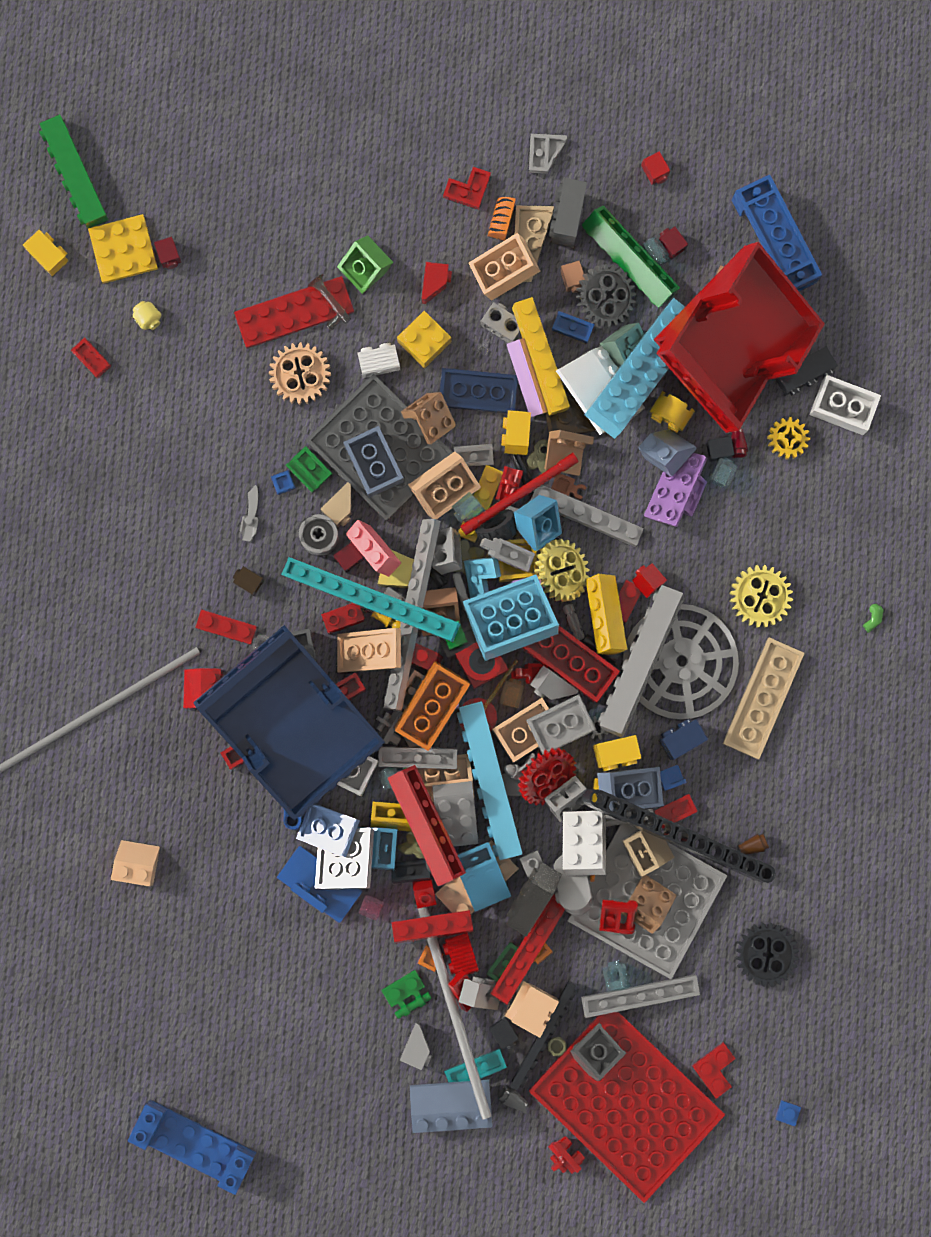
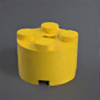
[650,391,695,433]

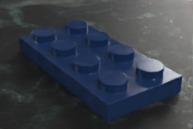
[440,368,518,414]

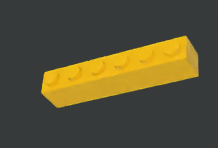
[512,297,570,416]

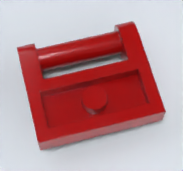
[599,900,638,934]

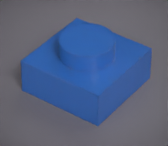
[775,1100,801,1126]

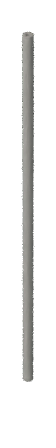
[0,647,201,773]

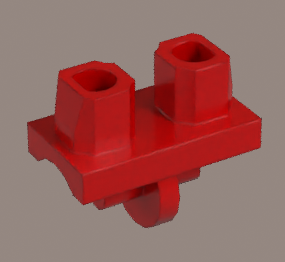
[496,466,523,505]
[548,1136,585,1174]

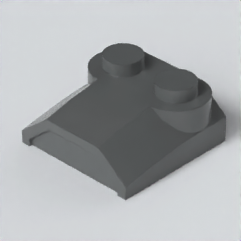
[571,1023,626,1081]

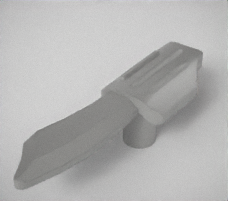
[240,485,259,542]

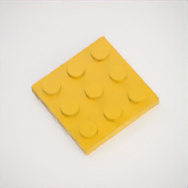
[88,214,158,284]

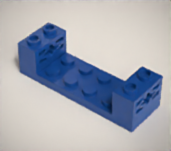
[731,174,822,292]
[128,1100,256,1195]

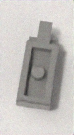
[480,538,535,572]

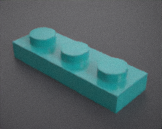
[444,1048,507,1082]

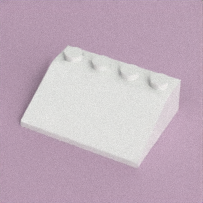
[556,346,645,435]

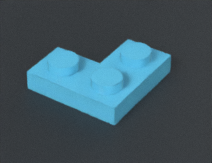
[464,558,501,598]

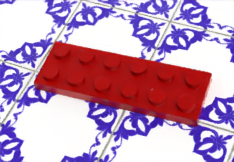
[234,276,354,349]

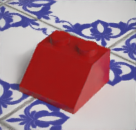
[183,668,223,708]

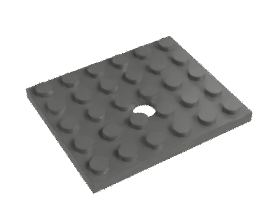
[305,374,453,522]

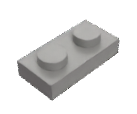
[454,444,494,466]

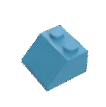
[514,495,562,551]

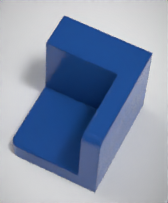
[660,765,687,791]

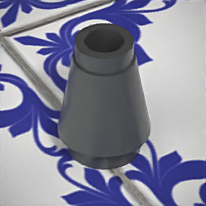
[498,1086,528,1112]

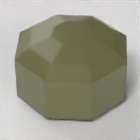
[548,1037,566,1056]

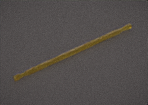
[483,659,519,710]

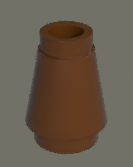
[738,834,769,855]

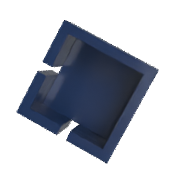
[658,718,708,760]

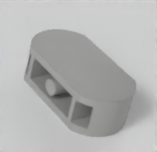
[552,855,594,915]

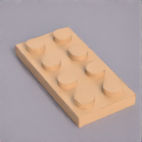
[337,628,401,673]
[435,840,519,914]

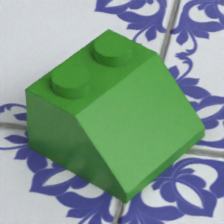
[337,236,393,294]

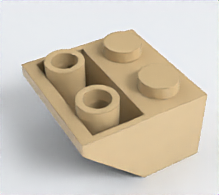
[622,830,675,876]

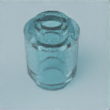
[643,237,669,266]

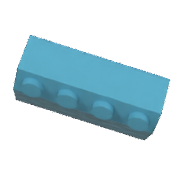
[463,575,559,661]

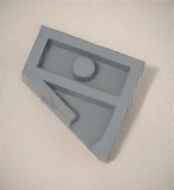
[529,134,567,174]

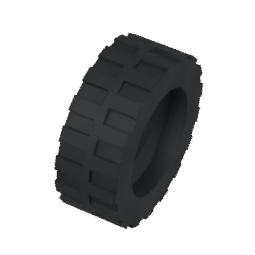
[475,509,518,541]

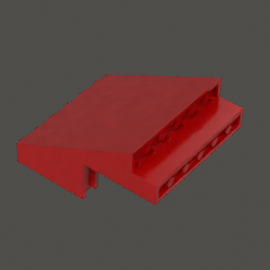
[654,242,825,433]

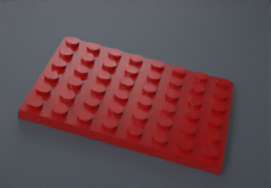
[528,1012,725,1203]

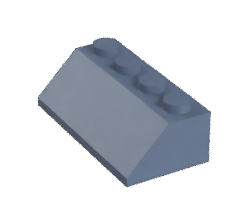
[410,1080,492,1133]

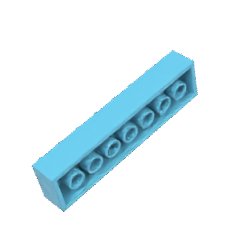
[584,298,685,439]

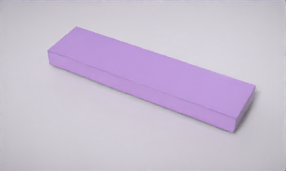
[507,338,548,417]

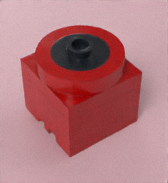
[455,642,509,690]

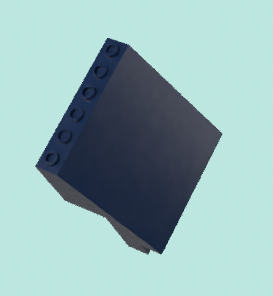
[193,625,385,820]

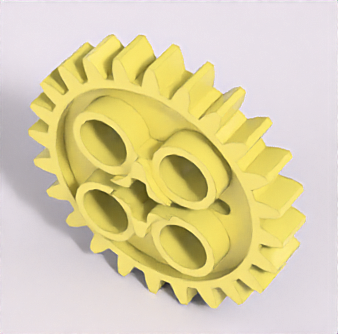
[535,539,590,602]
[730,565,793,628]

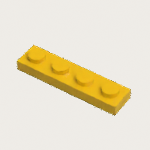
[458,465,503,543]

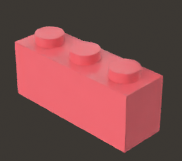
[346,520,401,577]

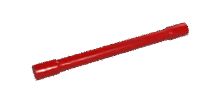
[460,452,579,536]

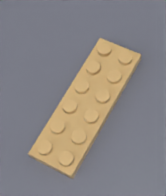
[722,638,804,760]

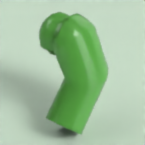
[863,604,883,633]

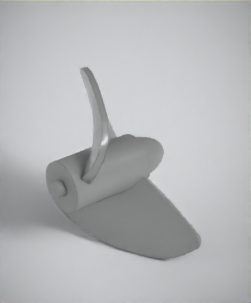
[502,753,535,796]

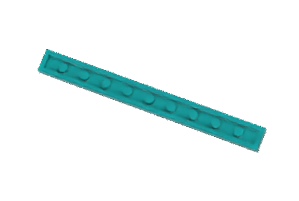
[281,557,461,642]

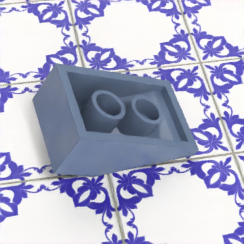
[597,767,664,811]

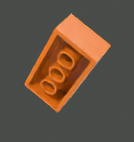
[394,661,470,751]

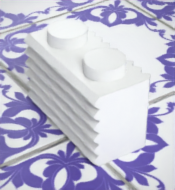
[358,343,400,378]

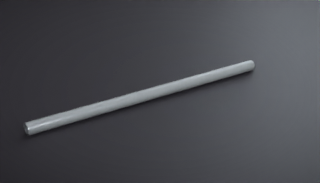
[418,907,492,1120]

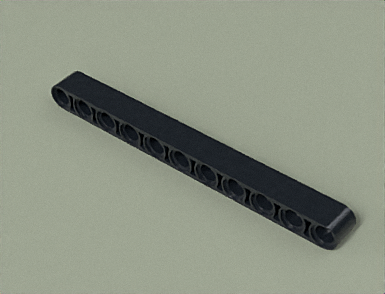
[582,789,776,883]

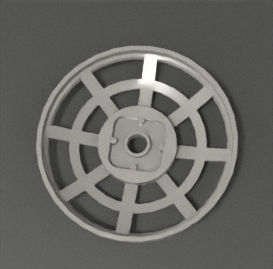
[623,604,739,720]

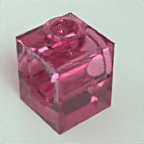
[358,894,385,921]

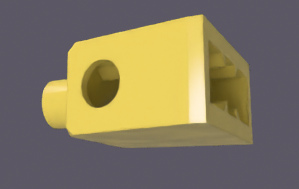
[378,550,414,588]

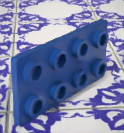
[277,846,362,923]

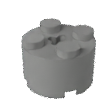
[299,514,339,556]

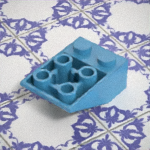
[357,827,398,870]
[458,842,511,912]

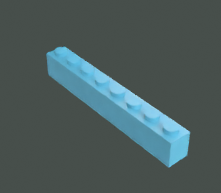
[457,701,523,860]

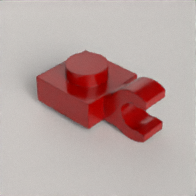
[511,663,546,684]

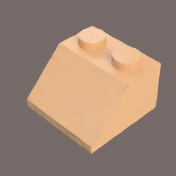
[111,840,160,886]

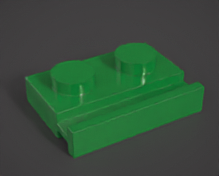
[286,446,332,493]

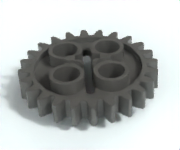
[576,264,636,327]

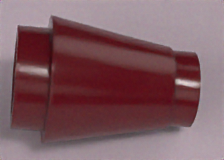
[731,428,748,458]

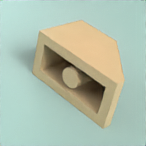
[321,482,352,527]

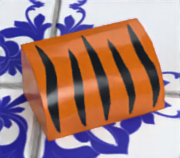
[487,197,516,241]

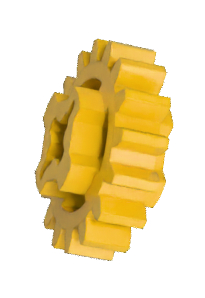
[767,417,810,460]

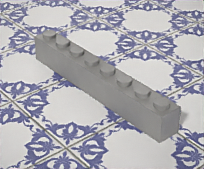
[598,585,684,738]

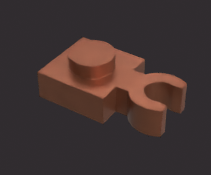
[551,473,587,500]

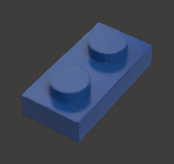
[552,311,594,343]

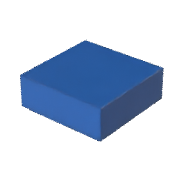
[271,470,295,495]

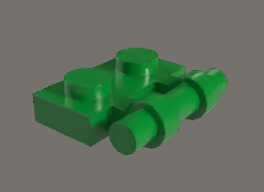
[381,970,432,1019]

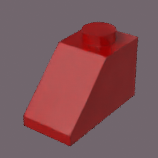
[422,262,452,304]

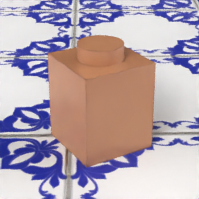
[560,261,585,293]

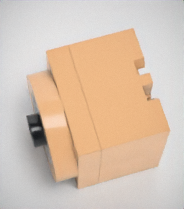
[504,981,559,1037]

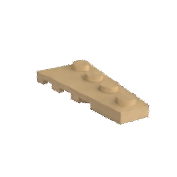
[515,206,554,282]

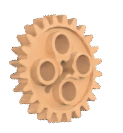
[269,342,331,405]

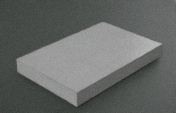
[526,695,596,754]

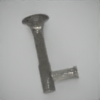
[308,274,351,330]

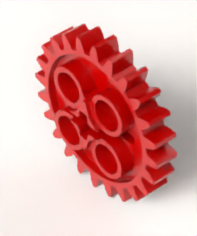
[518,748,577,806]

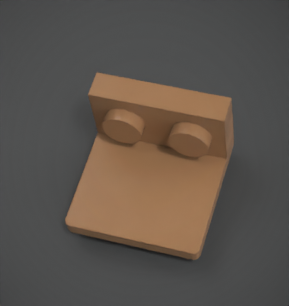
[401,392,456,444]
[544,430,594,476]
[621,875,676,934]

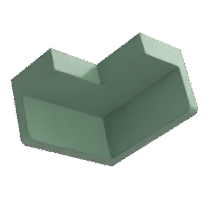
[600,323,644,368]

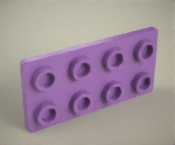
[644,453,707,527]

